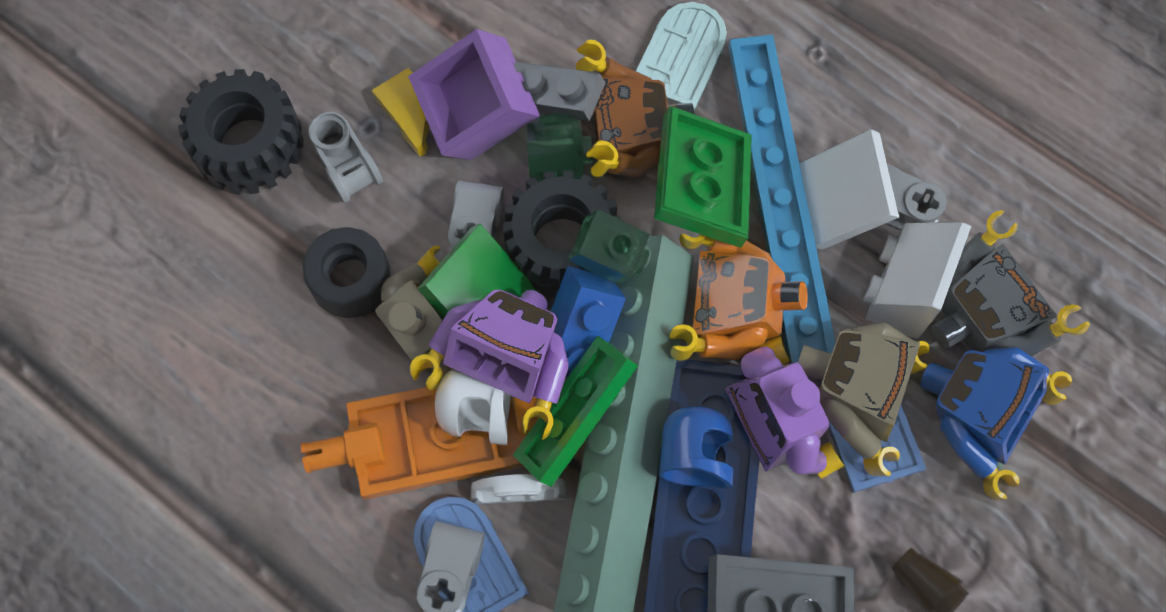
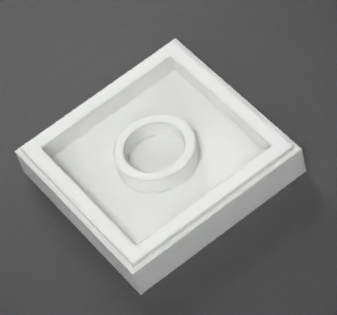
[799,129,899,250]

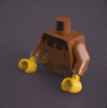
[576,40,694,178]

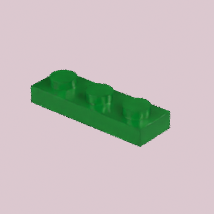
[513,335,638,487]

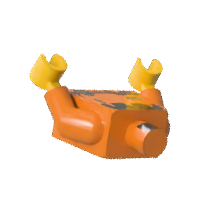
[669,234,808,361]

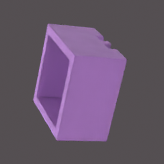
[408,29,540,160]

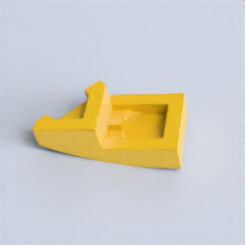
[372,68,430,157]

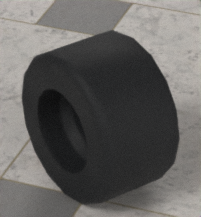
[302,227,391,318]

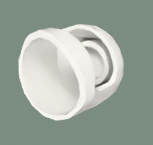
[435,369,511,445]

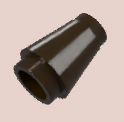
[892,548,969,612]

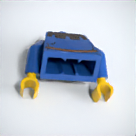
[920,347,1072,500]

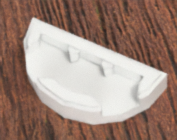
[470,474,567,504]

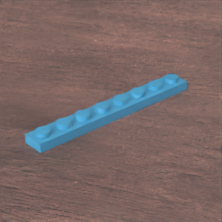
[728,34,836,364]

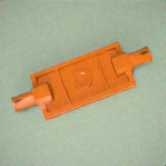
[300,387,539,500]

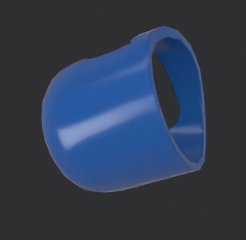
[659,406,733,488]

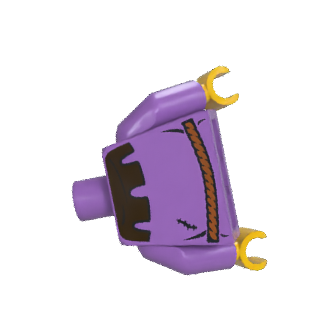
[410,290,568,440]
[725,336,844,479]

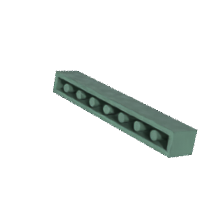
[554,235,695,612]

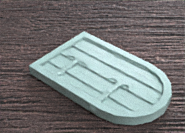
[636,2,727,111]

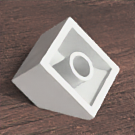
[863,223,971,339]

